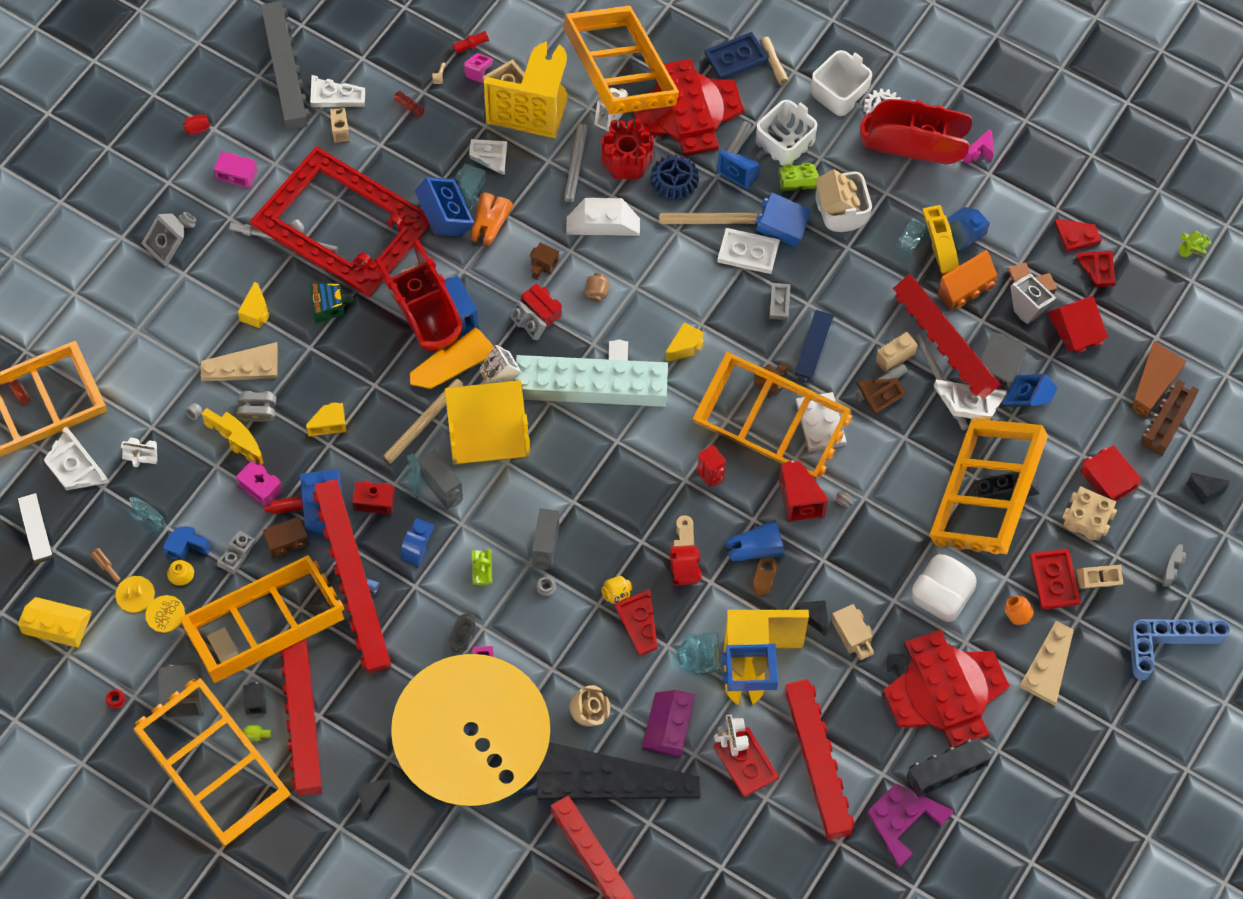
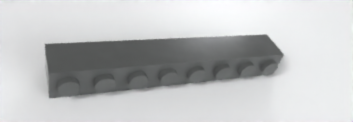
[261,1,310,130]

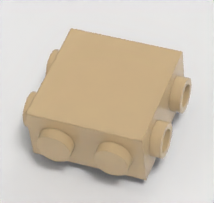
[1062,487,1117,541]

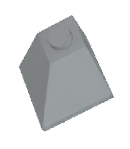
[141,213,184,266]
[1010,273,1057,324]

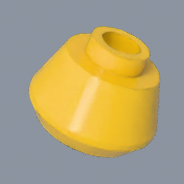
[167,560,194,586]

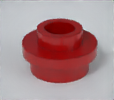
[105,689,126,709]

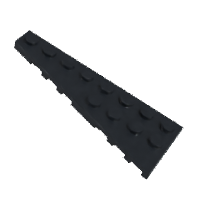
[536,742,701,800]

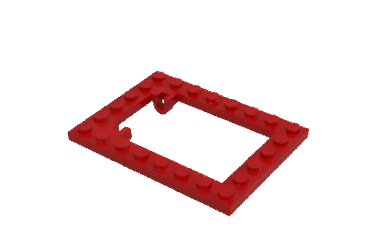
[250,146,431,298]

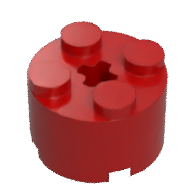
[670,545,702,586]

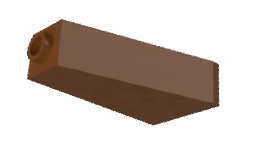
[1131,341,1187,417]

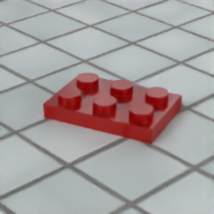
[1029,549,1081,610]
[713,727,779,798]

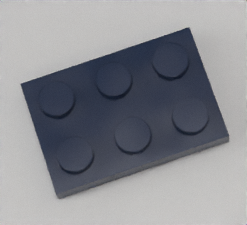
[704,32,768,79]

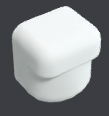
[811,50,872,116]
[815,172,872,232]
[912,554,977,622]

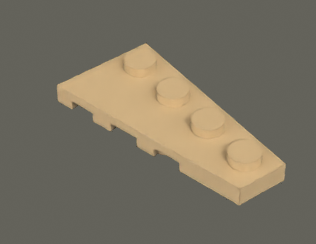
[201,342,278,381]
[1020,621,1074,706]

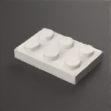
[717,228,780,274]
[796,392,846,452]

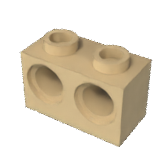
[1076,565,1123,589]

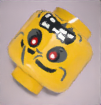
[601,576,632,604]

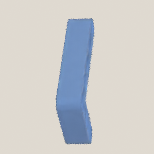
[1130,619,1230,680]

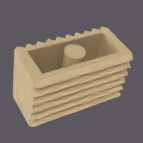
[875,332,918,373]

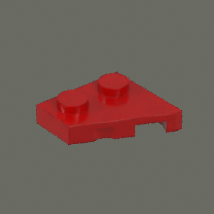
[1054,219,1102,252]
[1077,251,1115,287]

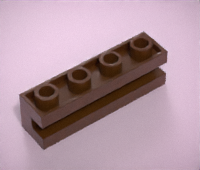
[1142,380,1199,456]

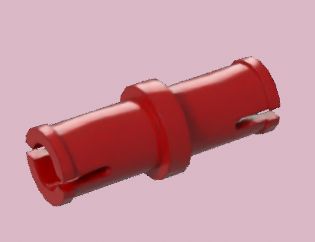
[452,31,490,54]

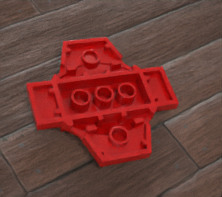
[633,59,744,157]
[883,629,1010,748]

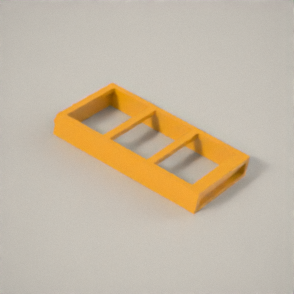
[563,6,679,115]
[0,340,107,457]
[693,352,852,480]
[929,419,1048,554]
[180,555,345,684]
[133,678,291,847]

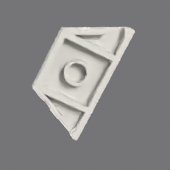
[934,380,1006,420]
[44,426,109,491]

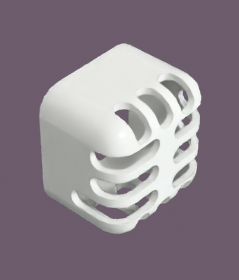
[755,100,817,166]

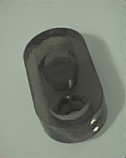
[449,614,476,653]

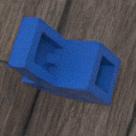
[401,518,434,567]
[163,526,211,561]

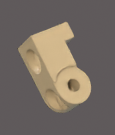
[330,108,350,143]
[674,515,694,546]

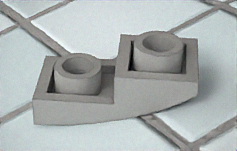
[509,301,547,340]
[217,531,256,575]
[1162,544,1186,587]

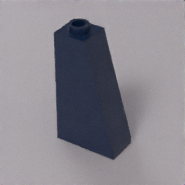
[795,310,834,383]

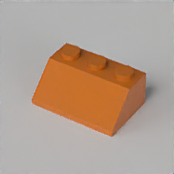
[937,250,997,311]

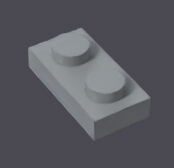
[769,283,791,320]

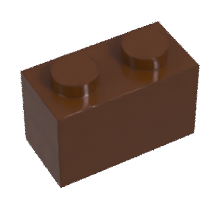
[263,517,309,558]

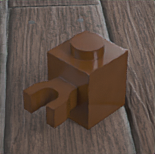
[530,242,560,280]
[753,363,788,399]

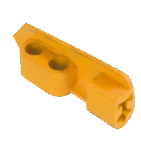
[410,328,494,389]

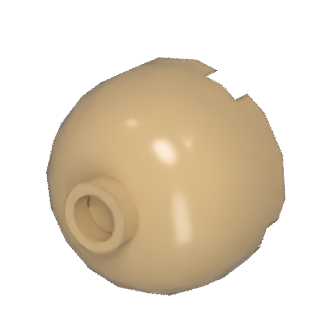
[569,685,610,727]

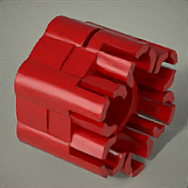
[601,119,654,180]

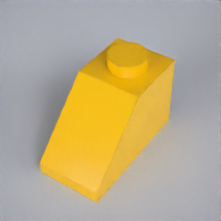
[238,282,269,329]
[665,323,705,362]
[306,403,346,437]

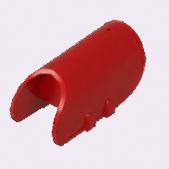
[860,99,972,165]
[375,239,462,352]

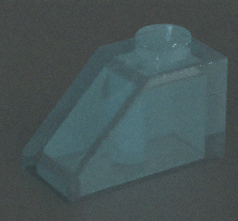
[456,164,486,209]

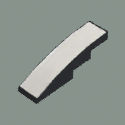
[17,492,54,564]

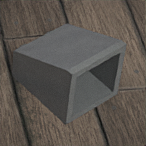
[158,662,204,720]

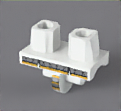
[121,438,157,467]
[714,714,749,756]

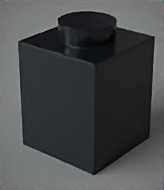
[243,682,267,715]

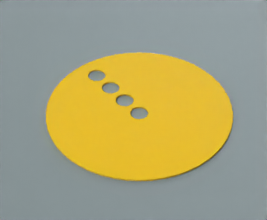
[392,654,550,806]

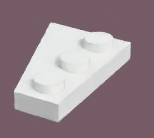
[310,75,365,107]

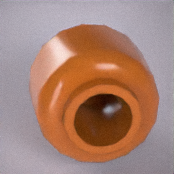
[1004,596,1034,625]

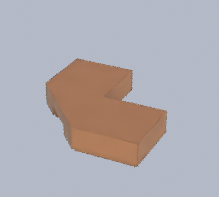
[1008,263,1057,293]

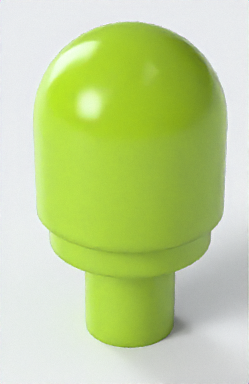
[243,725,272,742]

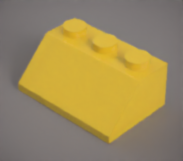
[18,597,92,648]

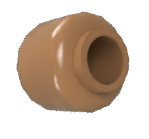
[584,273,610,302]

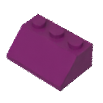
[642,689,695,758]

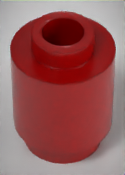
[182,114,210,136]

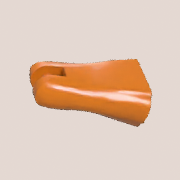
[470,192,513,246]

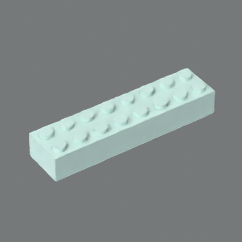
[515,355,668,407]

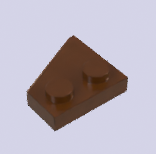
[856,378,906,414]

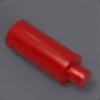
[264,496,303,515]

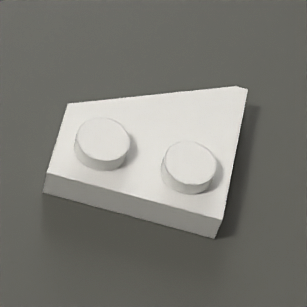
[469,139,507,175]

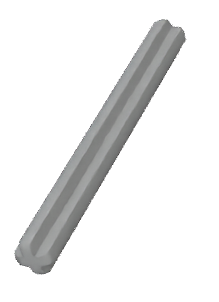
[564,124,587,203]

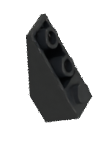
[976,472,1040,499]

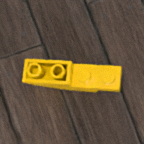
[922,205,959,275]
[202,408,263,465]

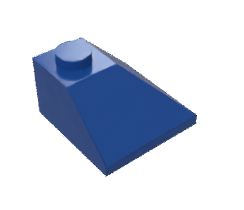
[717,150,760,190]
[947,207,990,252]
[1002,374,1058,407]

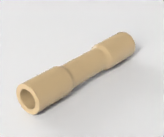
[760,37,789,85]

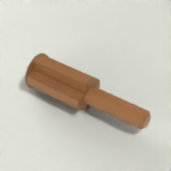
[91,548,120,582]

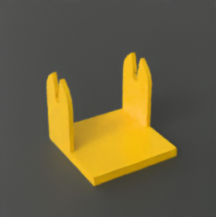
[484,41,567,138]
[445,380,530,465]
[724,610,809,706]

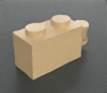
[831,604,874,660]

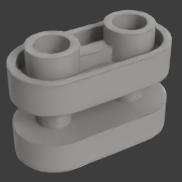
[236,391,276,422]

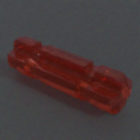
[394,91,425,117]
[7,379,31,405]

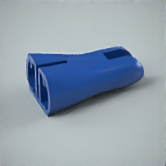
[725,520,784,561]

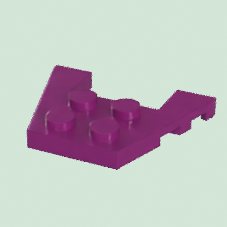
[867,784,954,868]

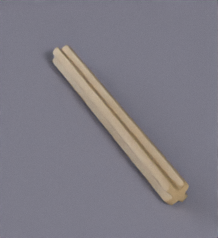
[659,213,758,224]
[383,379,463,464]

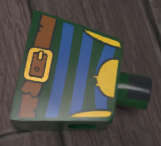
[309,283,354,323]

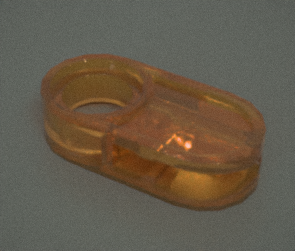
[753,557,777,595]

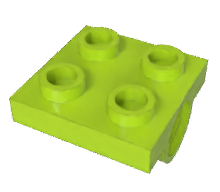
[778,163,819,192]

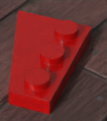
[614,589,658,657]

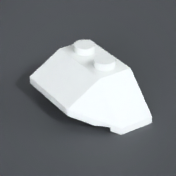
[566,198,640,236]

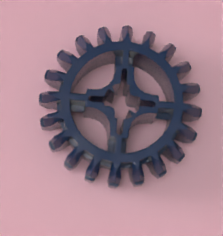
[650,154,699,201]

